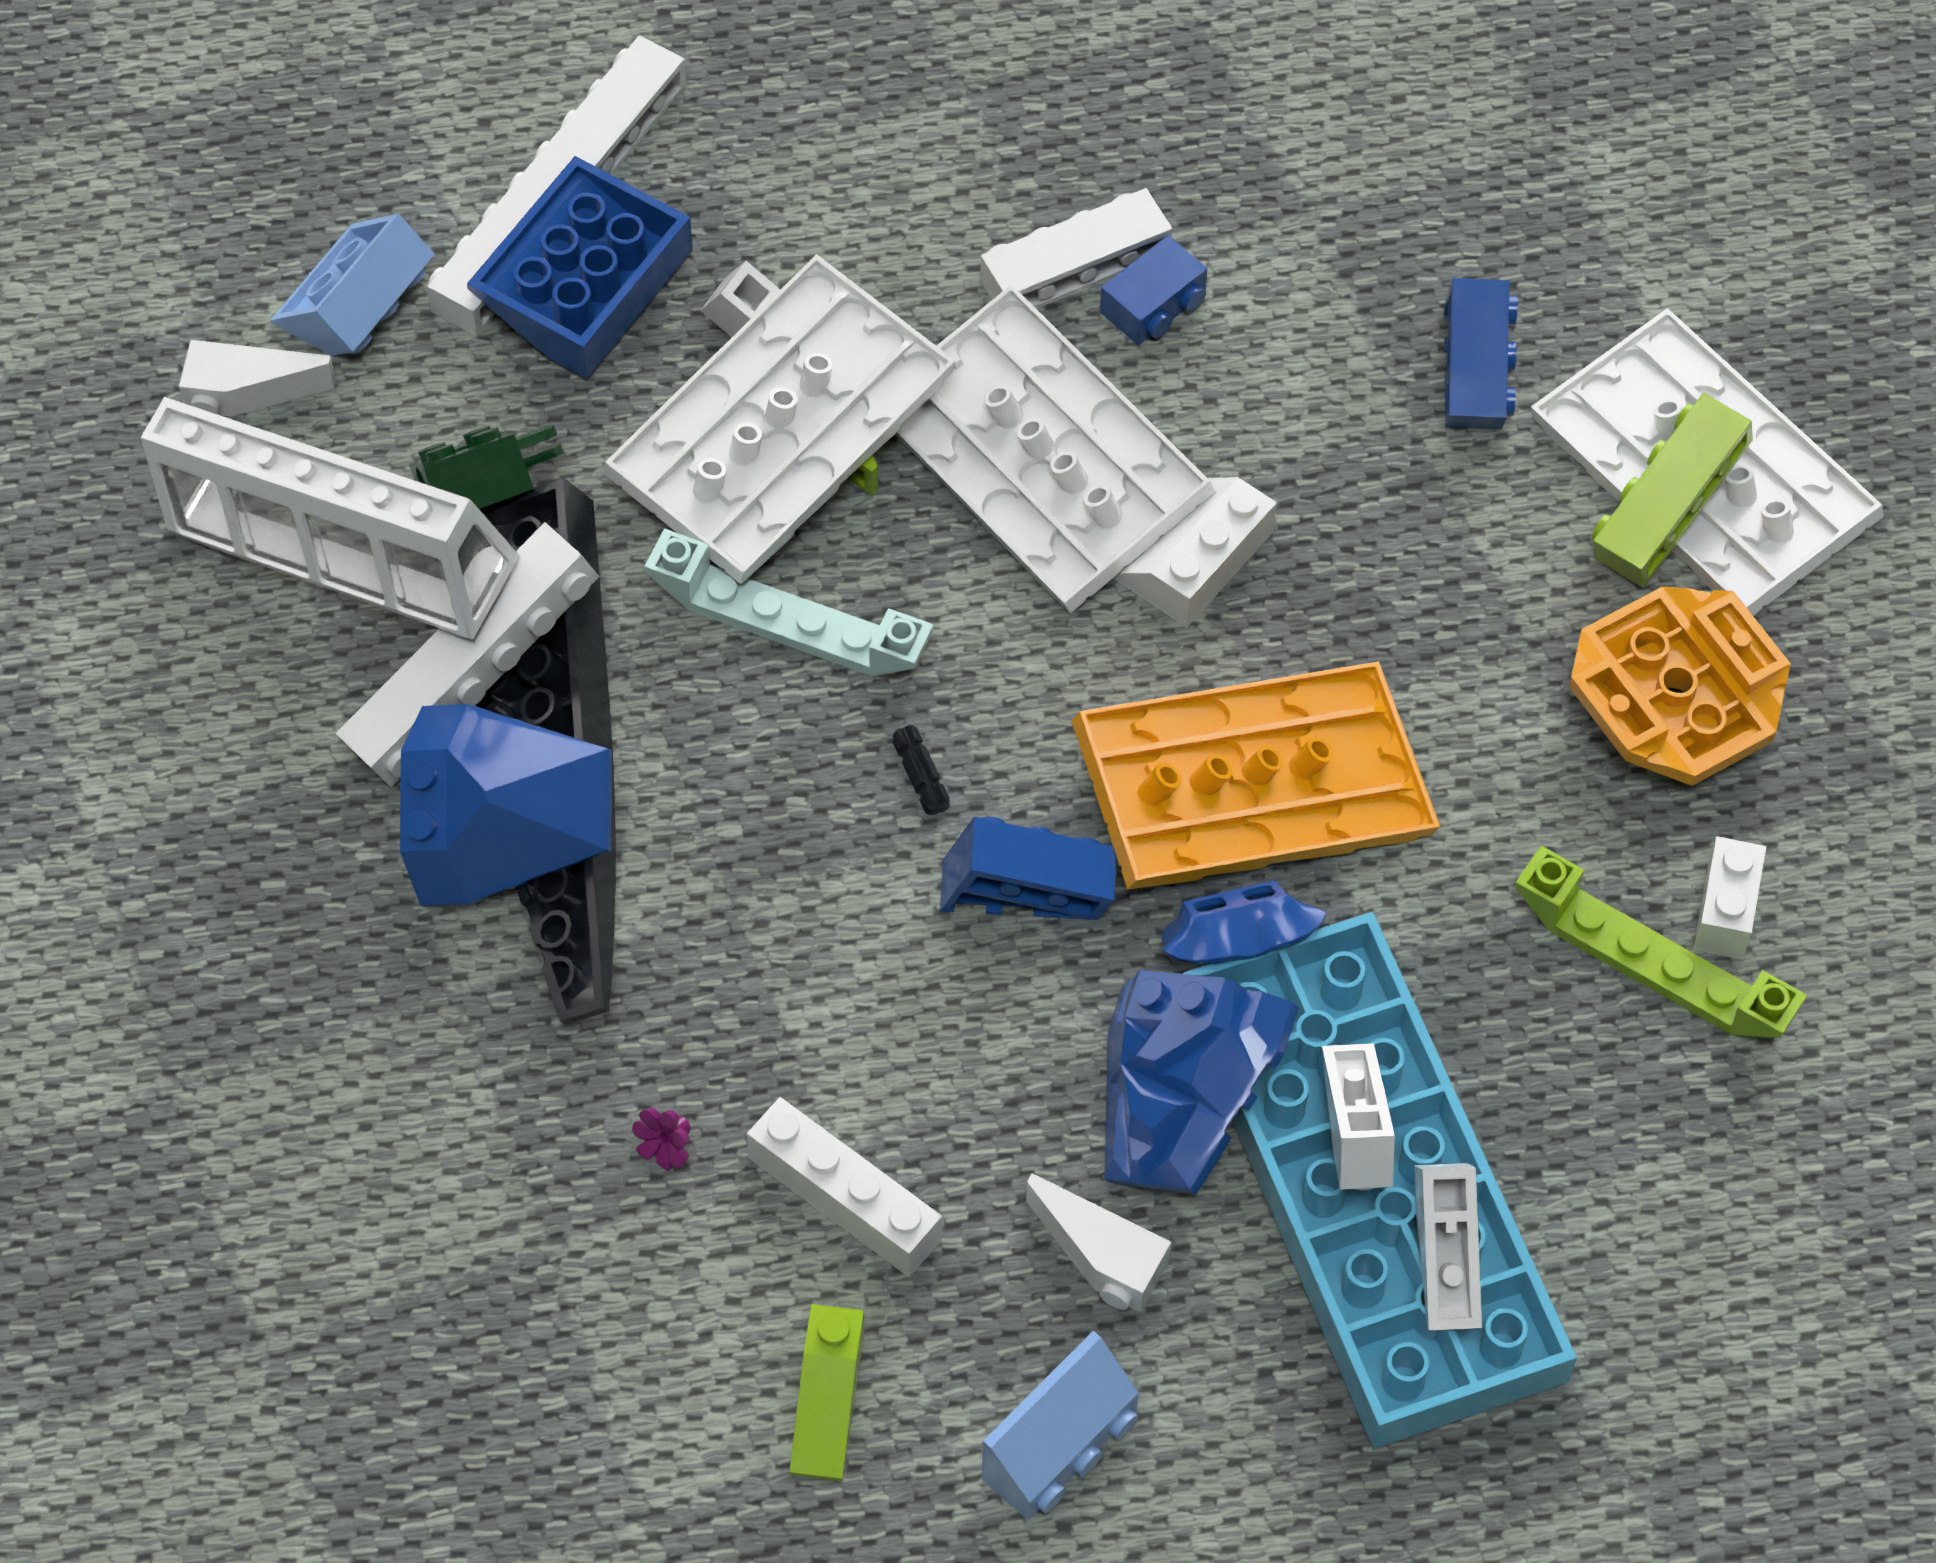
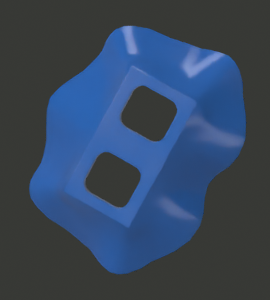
[1162,880,1327,964]

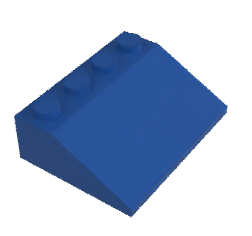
[467,156,693,379]

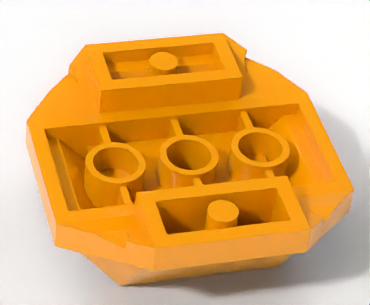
[1569,587,1791,786]

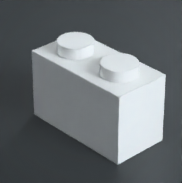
[1693,836,1766,960]

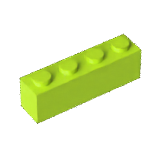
[1592,392,1753,588]

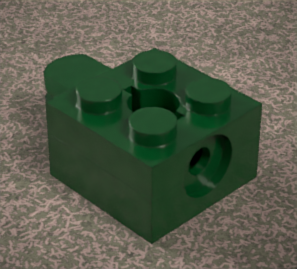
[409,425,564,509]

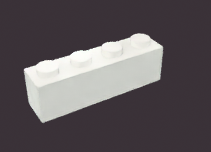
[980,188,1172,309]
[747,1097,942,1277]

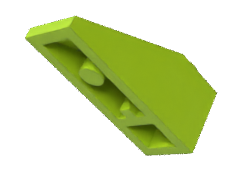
[789,1304,865,1481]

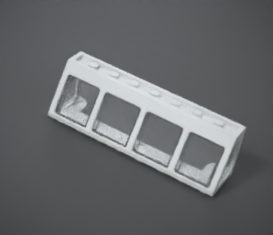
[141,397,520,640]

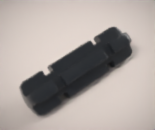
[893,725,950,816]

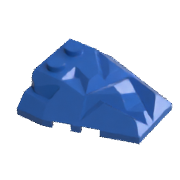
[1105,970,1298,1195]

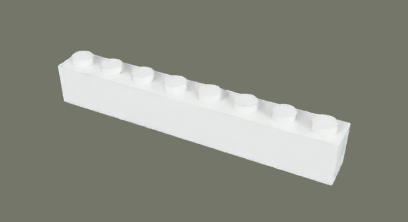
[427,35,686,336]

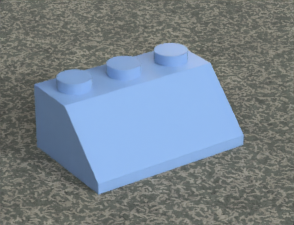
[270,213,435,356]
[982,1331,1139,1521]

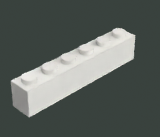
[335,522,600,787]

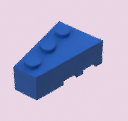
[1444,278,1518,429]
[940,816,1116,920]

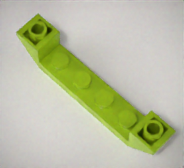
[1515,845,1807,1038]

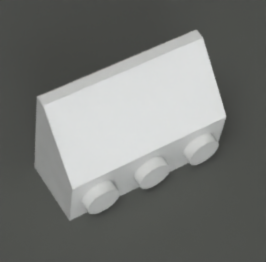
[1113,477,1277,628]

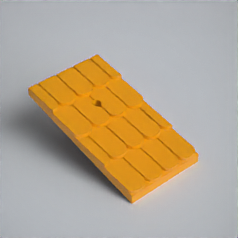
[1071,661,1440,890]

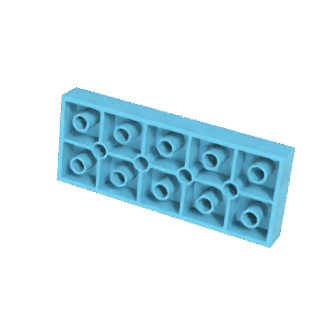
[1183,911,1577,1450]

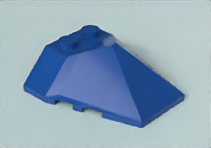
[400,704,612,906]

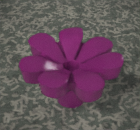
[632,1108,691,1171]

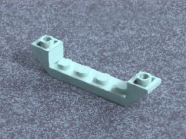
[644,529,934,676]

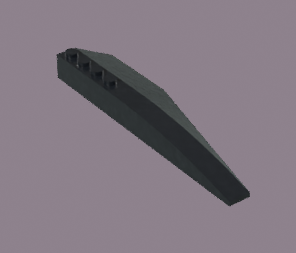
[443,477,616,1025]

